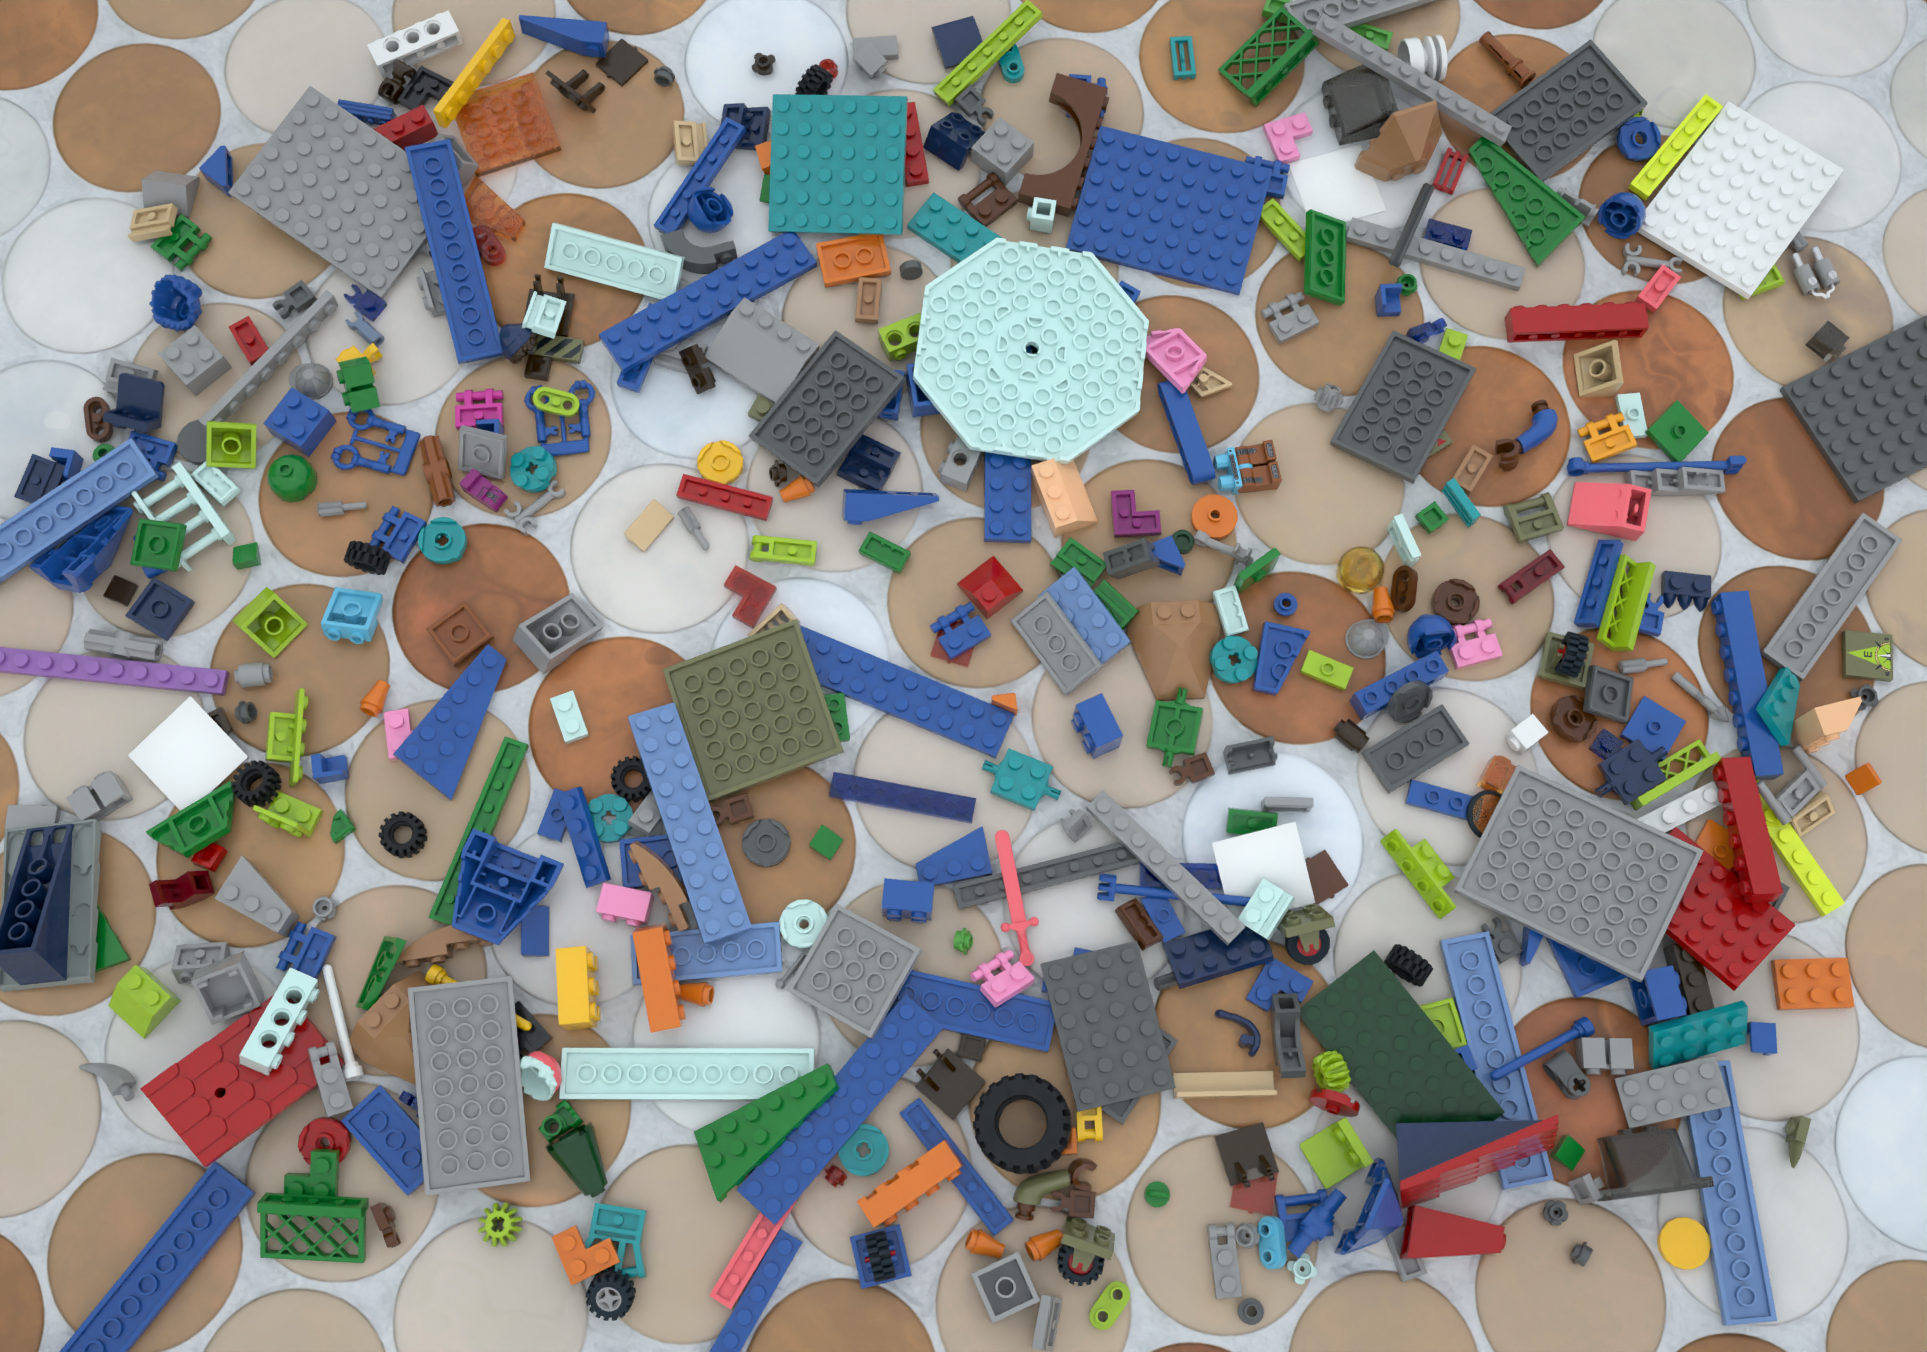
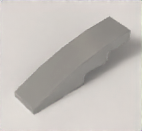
[1626,467,1726,496]

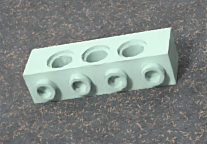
[239,968,320,1076]

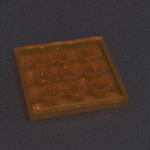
[455,72,561,178]

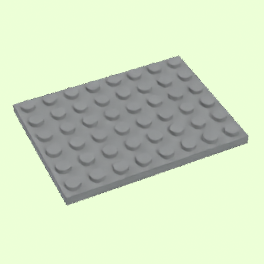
[228,86,427,300]
[1454,765,1704,983]

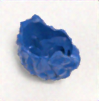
[149,274,202,332]

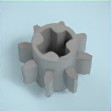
[1314,383,1343,412]

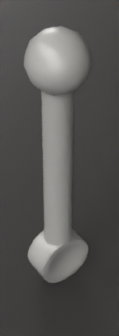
[775,949,810,989]

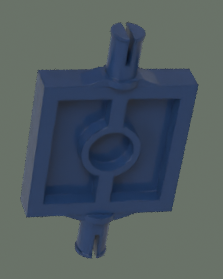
[1595,738,1668,805]

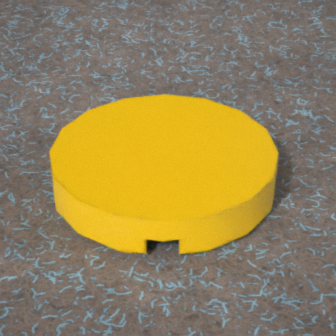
[697,440,744,485]
[1657,1217,1711,1270]

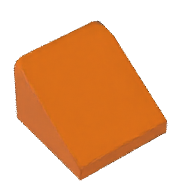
[991,693,1018,716]
[1845,762,1882,795]

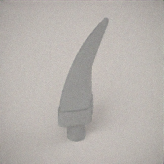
[79,1063,136,1101]

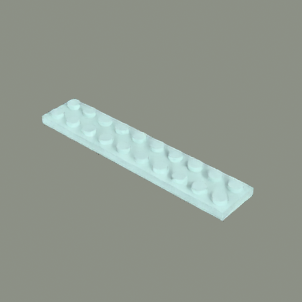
[559,1048,815,1100]

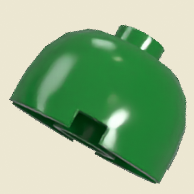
[267,454,317,503]

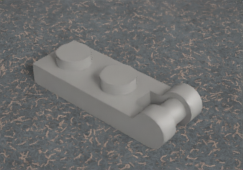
[307,1041,353,1118]
[1207,1222,1242,1299]

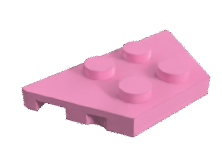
[1145,328,1207,394]

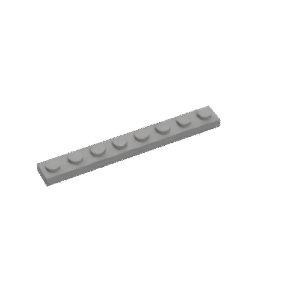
[1346,217,1525,291]
[198,290,338,432]
[1086,790,1246,946]

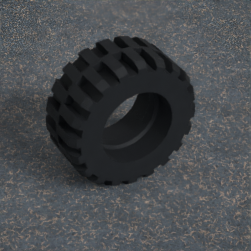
[973,1073,1072,1174]

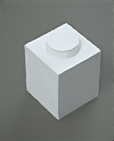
[1505,714,1548,755]

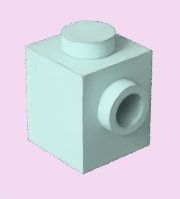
[1026,197,1057,233]

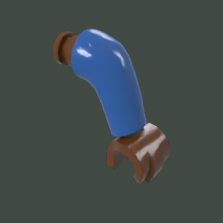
[1495,400,1558,471]

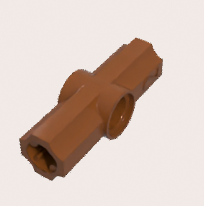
[419,435,456,507]

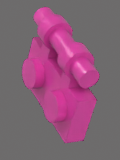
[455,388,504,430]

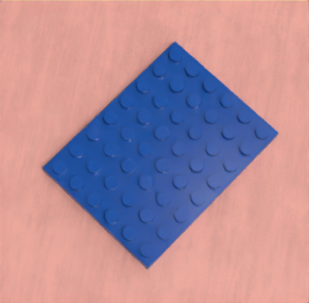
[1066,126,1273,296]

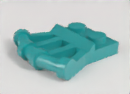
[585,1203,647,1278]

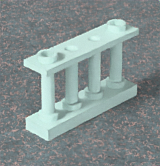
[131,462,237,572]

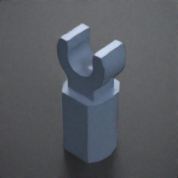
[345,311,384,347]

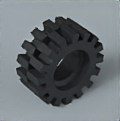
[795,64,833,95]
[344,541,392,575]
[610,756,651,803]
[231,760,282,807]
[379,811,427,858]
[1384,944,1433,987]

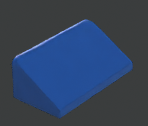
[521,906,550,957]

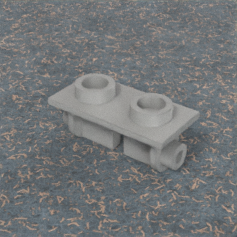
[1557,187,1599,227]

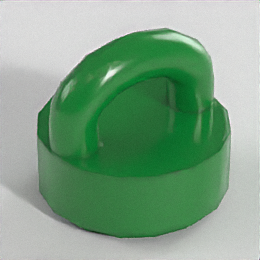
[1144,1181,1170,1208]

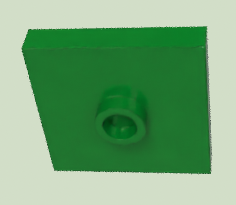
[1645,400,1708,462]
[130,518,187,572]
[1233,548,1281,595]

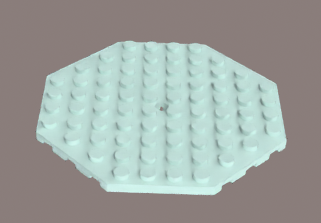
[913,237,1149,464]

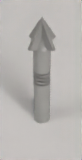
[1671,671,1730,723]

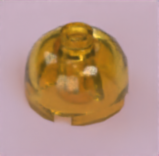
[1336,546,1384,594]

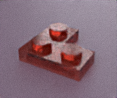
[724,565,777,629]

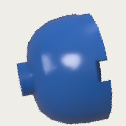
[687,186,733,233]
[1598,192,1646,239]
[1407,614,1457,659]

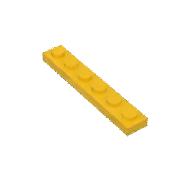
[433,18,515,128]

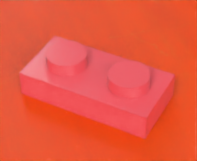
[1635,264,1681,313]

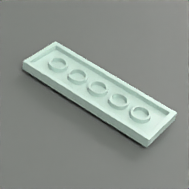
[544,223,685,300]

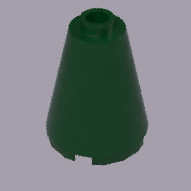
[545,1122,608,1198]

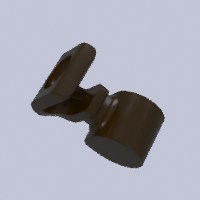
[378,59,416,105]

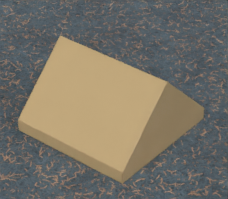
[1573,340,1624,397]

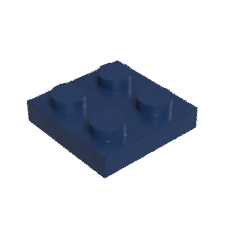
[125,577,195,641]

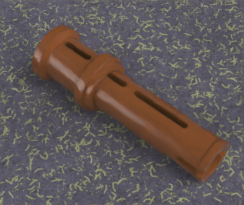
[1479,31,1536,88]

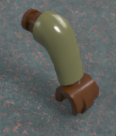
[1013,1158,1098,1221]

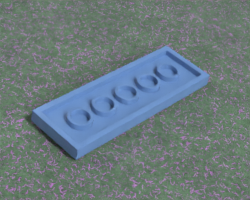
[630,922,783,986]

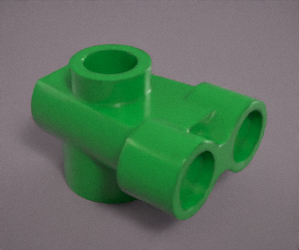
[538,1099,584,1143]

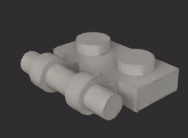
[1261,291,1319,345]

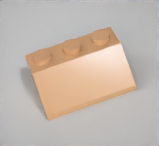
[1031,458,1098,537]
[1790,697,1862,754]

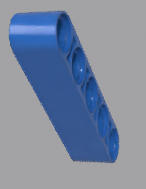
[1157,380,1216,485]

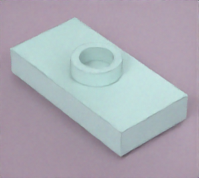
[1615,393,1648,439]
[191,461,241,507]
[1211,585,1249,637]

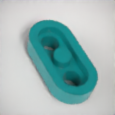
[998,44,1024,83]

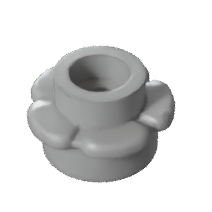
[312,896,337,920]
[1235,1223,1260,1249]

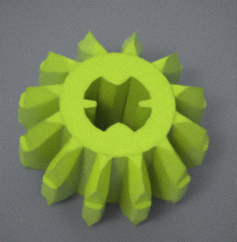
[1312,1051,1351,1092]
[478,1202,523,1247]

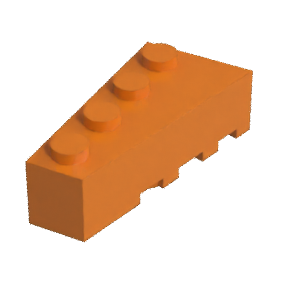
[632,923,686,1033]
[857,1140,964,1228]

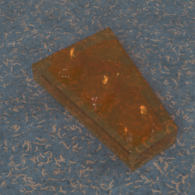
[464,176,526,242]

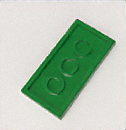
[1304,209,1346,306]

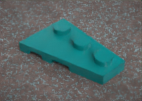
[1756,666,1800,747]

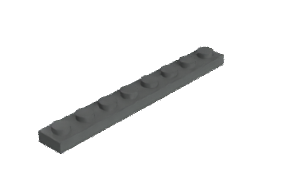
[953,842,1141,910]

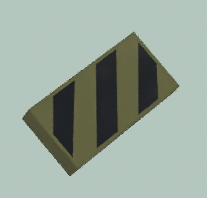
[534,334,585,364]

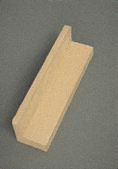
[1172,1071,1277,1099]

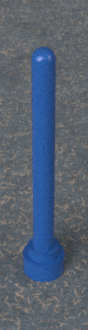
[1490,1016,1595,1081]

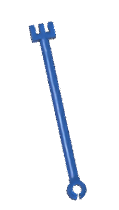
[1567,456,1747,477]
[1097,874,1251,907]

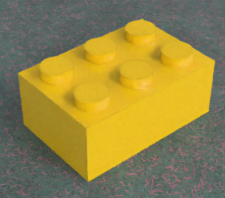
[555,946,601,1030]

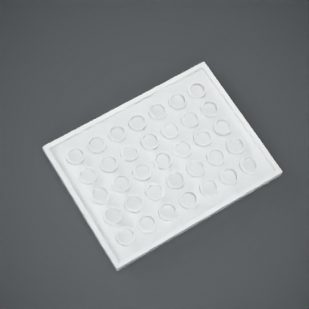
[1634,102,1844,299]

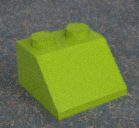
[232,587,308,658]
[108,964,181,1039]

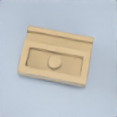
[672,120,708,165]
[128,203,178,242]

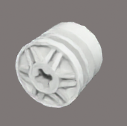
[1397,35,1448,82]

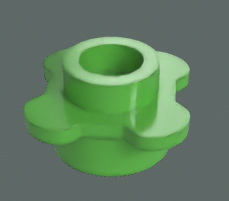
[954,928,973,955]

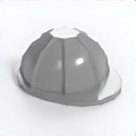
[289,363,333,400]
[1345,619,1389,659]

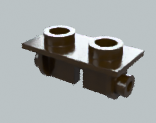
[679,344,716,394]

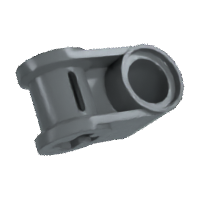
[1542,1049,1591,1099]

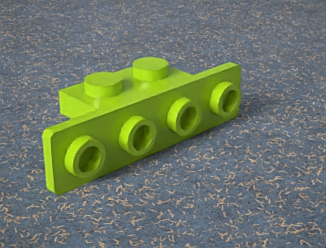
[265,688,308,787]
[1380,829,1456,919]

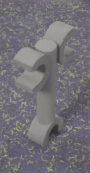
[1621,243,1682,277]
[504,480,566,536]
[1194,530,1253,568]

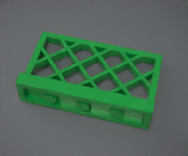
[1218,6,1320,107]
[257,1192,369,1263]

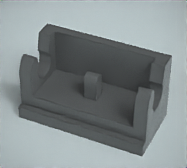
[1103,538,1160,580]
[1223,736,1278,775]

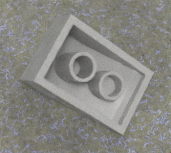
[513,593,603,675]

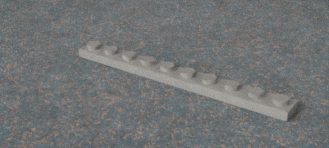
[1312,13,1512,147]

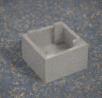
[191,951,264,1025]

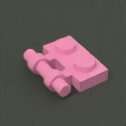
[1449,619,1503,669]
[970,949,1035,1008]

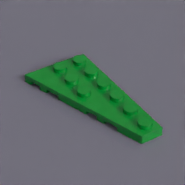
[1468,136,1585,268]
[694,1063,839,1202]

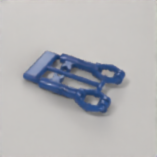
[524,380,595,457]
[330,409,421,476]

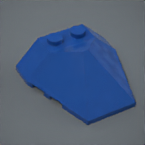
[29,506,133,593]
[452,828,564,946]
[1335,1158,1404,1255]

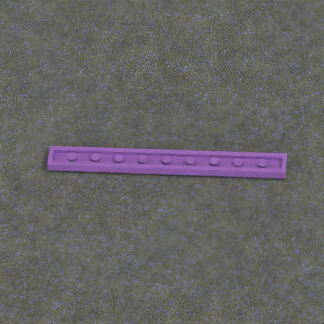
[0,647,229,696]

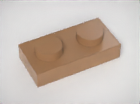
[855,277,882,324]
[1452,444,1493,495]

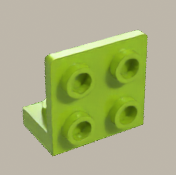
[253,791,324,838]
[1299,1117,1374,1189]

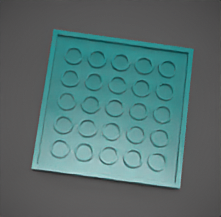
[768,94,908,236]

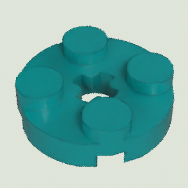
[510,446,557,493]
[418,517,467,565]
[1209,636,1258,684]
[588,794,634,843]
[838,1124,889,1176]

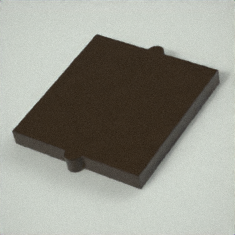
[595,39,649,87]

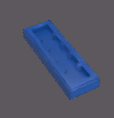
[1405,779,1482,823]

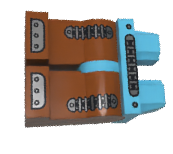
[1213,440,1282,495]

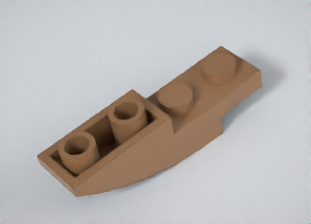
[628,840,690,932]
[397,925,494,968]

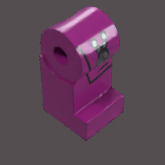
[459,468,508,512]

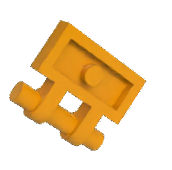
[1577,412,1637,463]

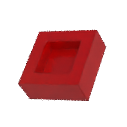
[191,843,228,872]

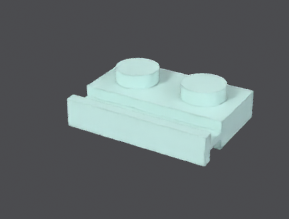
[522,291,567,339]
[1387,514,1421,567]
[1238,878,1295,940]

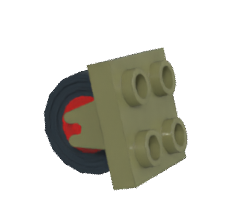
[1277,904,1335,965]

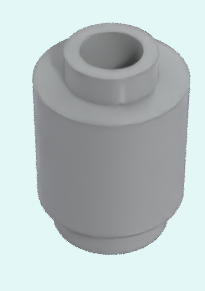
[234,662,273,688]

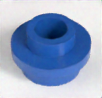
[1274,593,1298,616]

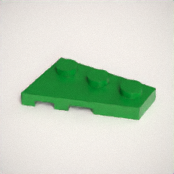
[355,936,407,1011]

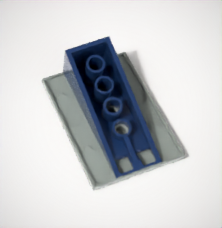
[0,819,101,992]

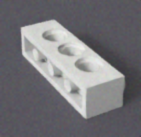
[367,10,463,78]

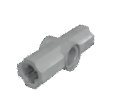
[83,629,163,662]

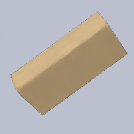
[624,499,674,552]
[1789,791,1836,838]

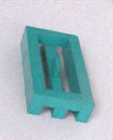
[1169,36,1196,80]
[1441,478,1481,527]

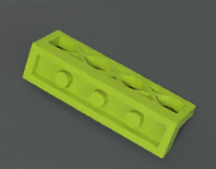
[1597,554,1656,651]
[1630,739,1721,811]

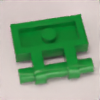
[150,214,212,271]

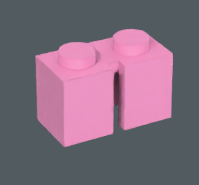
[596,883,654,928]

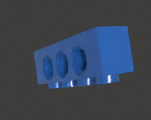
[1349,651,1449,721]

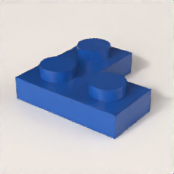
[1245,958,1313,1012]

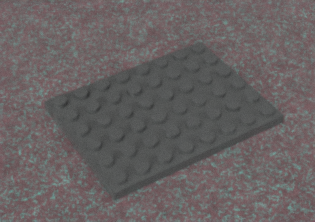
[1779,315,1927,504]

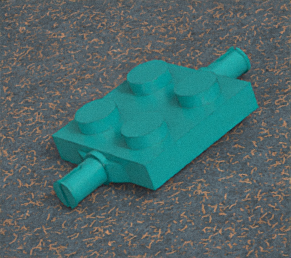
[982,748,1061,811]

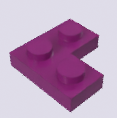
[1110,490,1161,538]

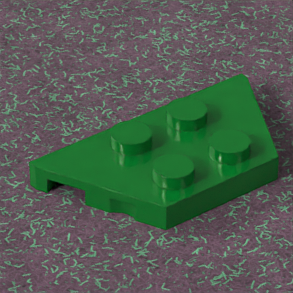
[146,781,235,858]

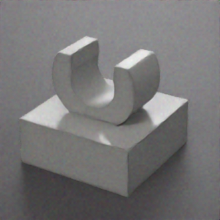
[1060,808,1093,843]
[1568,1173,1605,1205]

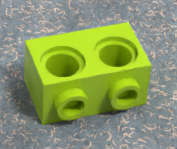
[878,313,921,362]

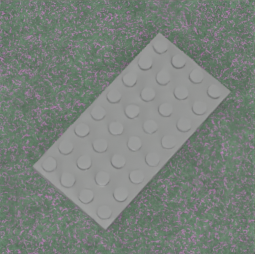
[408,976,530,1196]

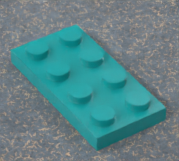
[907,192,1002,263]
[1648,1000,1748,1070]

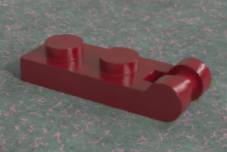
[1497,549,1565,605]

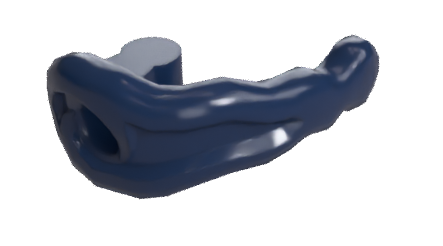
[1215,1010,1261,1057]

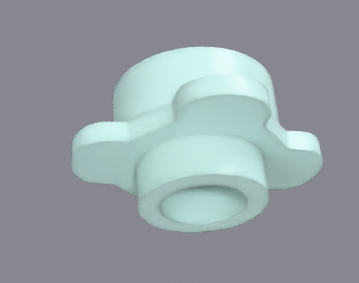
[1287,1253,1318,1285]

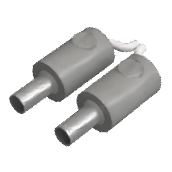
[1790,247,1841,299]

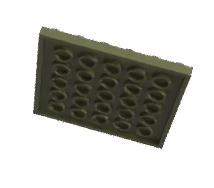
[663,619,844,803]

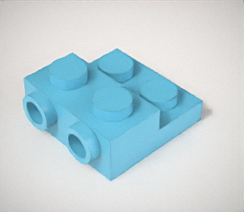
[320,587,383,644]

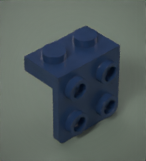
[923,112,985,171]
[103,373,165,434]

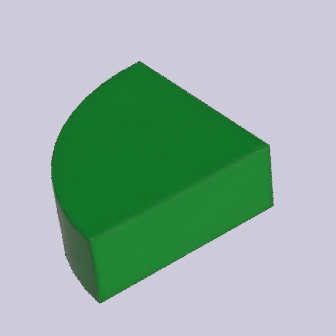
[330,809,356,844]

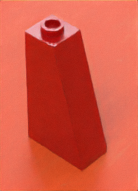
[1400,1205,1506,1259]

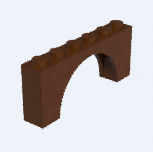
[1017,73,1110,217]

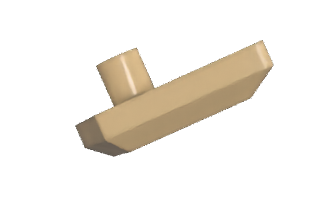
[1190,367,1232,398]

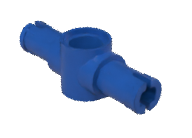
[1287,1188,1347,1258]

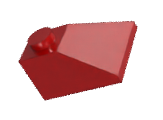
[957,556,1023,619]

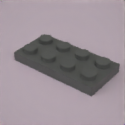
[1362,704,1470,794]

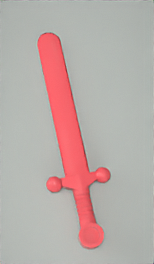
[995,830,1039,966]

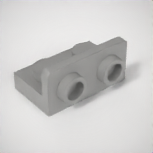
[417,268,446,318]
[171,942,230,984]

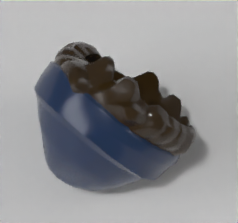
[499,323,538,364]

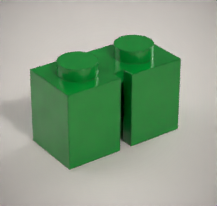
[336,357,380,413]

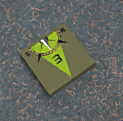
[1842,630,1893,682]

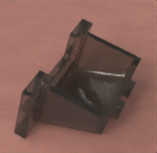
[1321,64,1398,146]
[1597,1125,1714,1202]

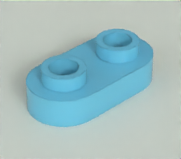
[1257,1216,1287,1270]

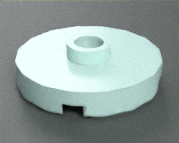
[779,899,828,949]

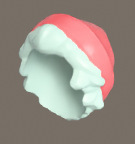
[520,1051,562,1101]

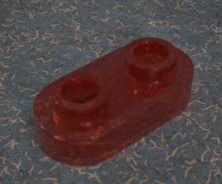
[473,225,506,266]

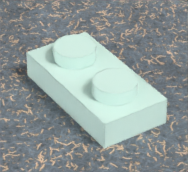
[550,690,589,744]

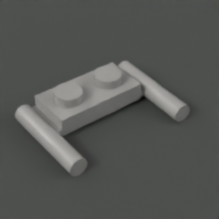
[1757,744,1827,825]

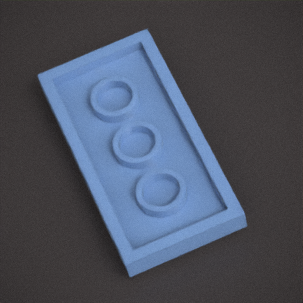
[1038,567,1132,664]

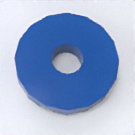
[1616,117,1661,162]

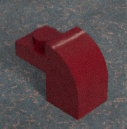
[149,870,215,910]

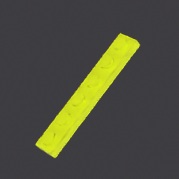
[1628,94,1724,201]
[1756,780,1845,917]

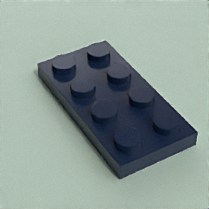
[1163,926,1274,989]

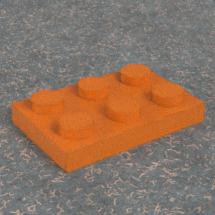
[816,235,891,288]
[1771,958,1855,1010]

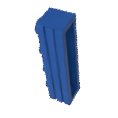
[337,99,396,125]

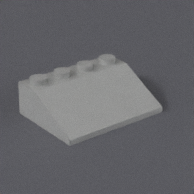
[705,297,819,404]

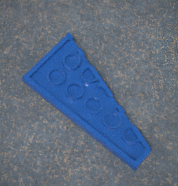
[393,644,507,801]

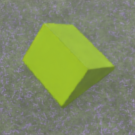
[206,421,257,469]

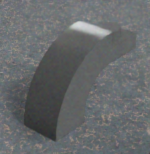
[660,229,738,274]
[1271,993,1307,1078]

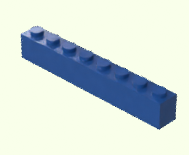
[1711,591,1784,781]

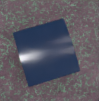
[931,16,983,69]
[720,103,771,150]
[837,435,901,490]

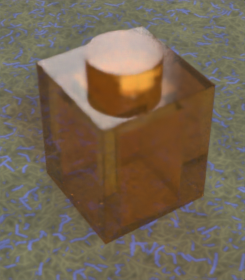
[1476,755,1516,794]

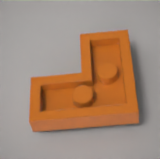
[552,1225,621,1286]

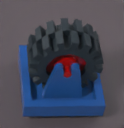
[850,1224,912,1289]

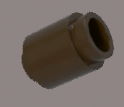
[1333,719,1370,753]

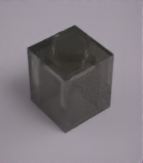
[1806,321,1849,362]

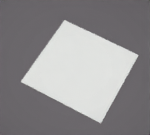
[1289,144,1387,222]
[128,696,248,811]
[1212,821,1315,918]

